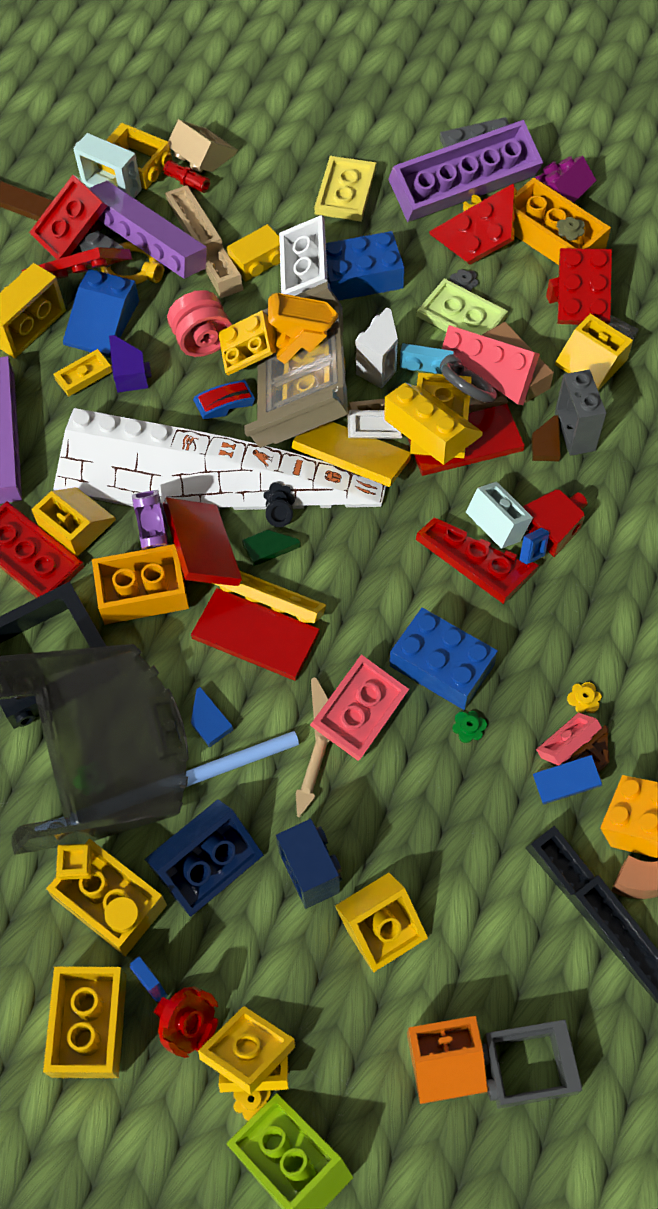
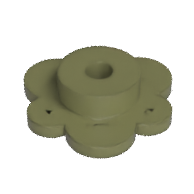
[557,217,585,241]

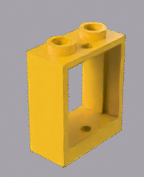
[98,123,172,190]

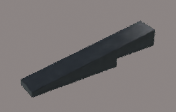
[525,825,658,1003]

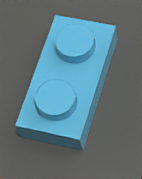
[400,343,454,374]

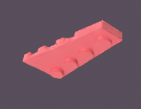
[442,325,540,405]

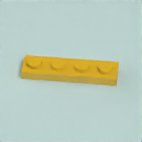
[215,571,326,623]

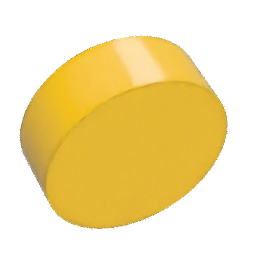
[105,897,139,933]

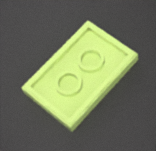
[417,278,508,335]

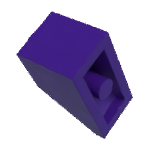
[109,335,152,392]

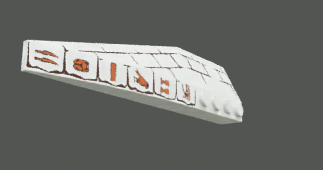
[53,408,387,510]

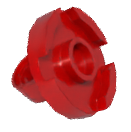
[153,986,218,1058]

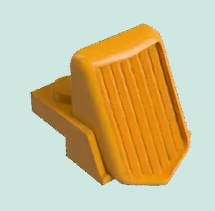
[268,293,339,364]

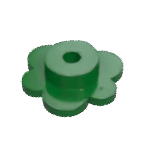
[452,711,487,743]

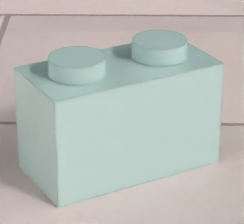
[466,482,533,549]

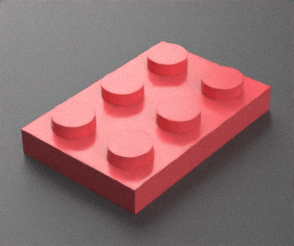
[310,654,409,761]

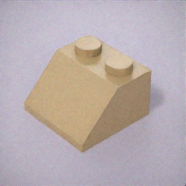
[168,119,238,172]

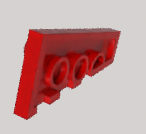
[22,247,132,279]
[415,517,539,604]

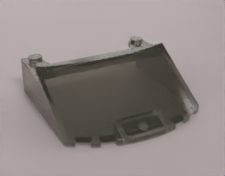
[0,644,189,855]

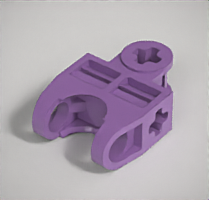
[132,489,169,550]

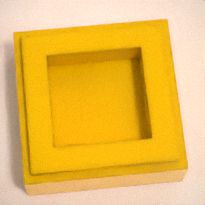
[56,844,92,880]

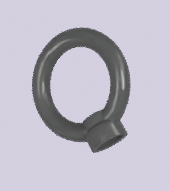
[440,354,497,403]

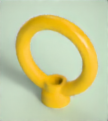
[101,242,164,285]

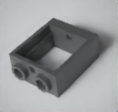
[555,369,606,456]
[482,1020,582,1109]

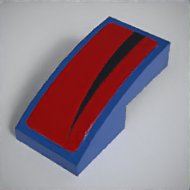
[193,380,255,419]

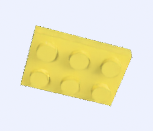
[314,156,376,222]

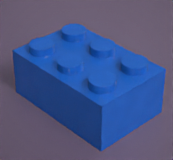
[326,231,404,301]
[390,608,498,710]

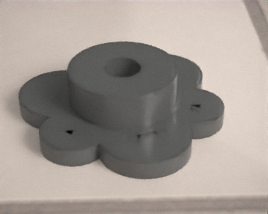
[450,269,478,292]

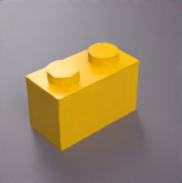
[227,224,280,282]

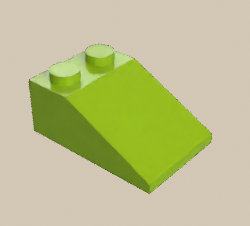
[226,1093,353,1209]

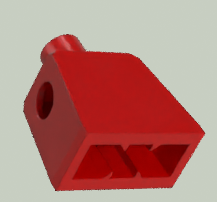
[523,490,588,557]

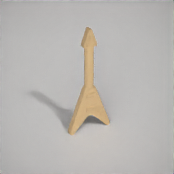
[296,678,331,817]

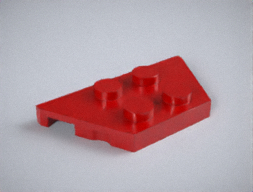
[429,184,517,265]

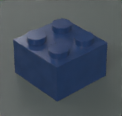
[276,819,343,909]

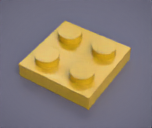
[198,1006,295,1095]

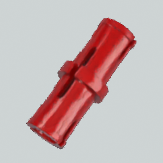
[163,160,210,193]

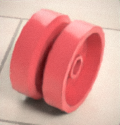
[167,290,232,357]

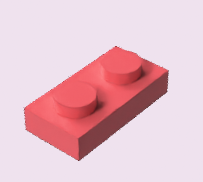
[536,713,602,765]

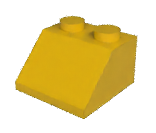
[335,873,428,972]

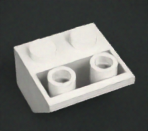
[355,307,398,389]

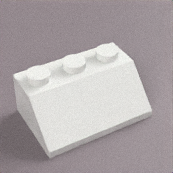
[279,215,328,296]

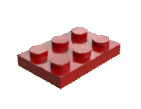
[29,175,108,260]
[557,248,612,325]

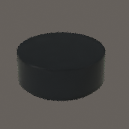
[265,498,293,527]

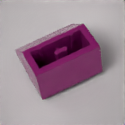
[534,156,596,203]

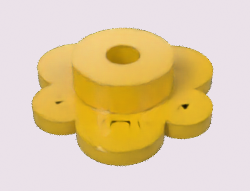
[567,682,602,713]
[233,1090,271,1121]

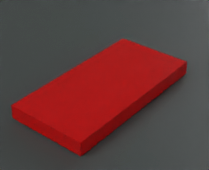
[407,404,525,476]
[163,497,242,586]
[0,501,85,598]
[191,588,320,681]

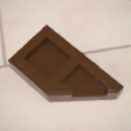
[531,415,560,462]
[565,725,609,774]

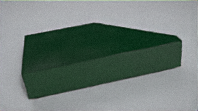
[242,530,301,566]

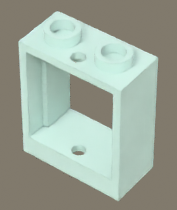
[73,133,142,198]

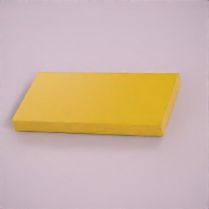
[292,421,411,487]

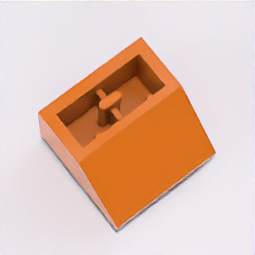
[407,1016,487,1104]

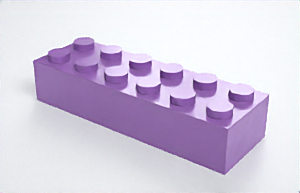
[388,120,543,222]

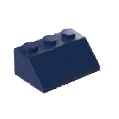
[144,799,264,917]

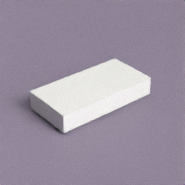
[348,410,402,439]

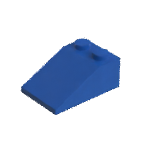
[63,269,139,357]

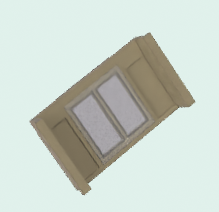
[244,281,348,448]

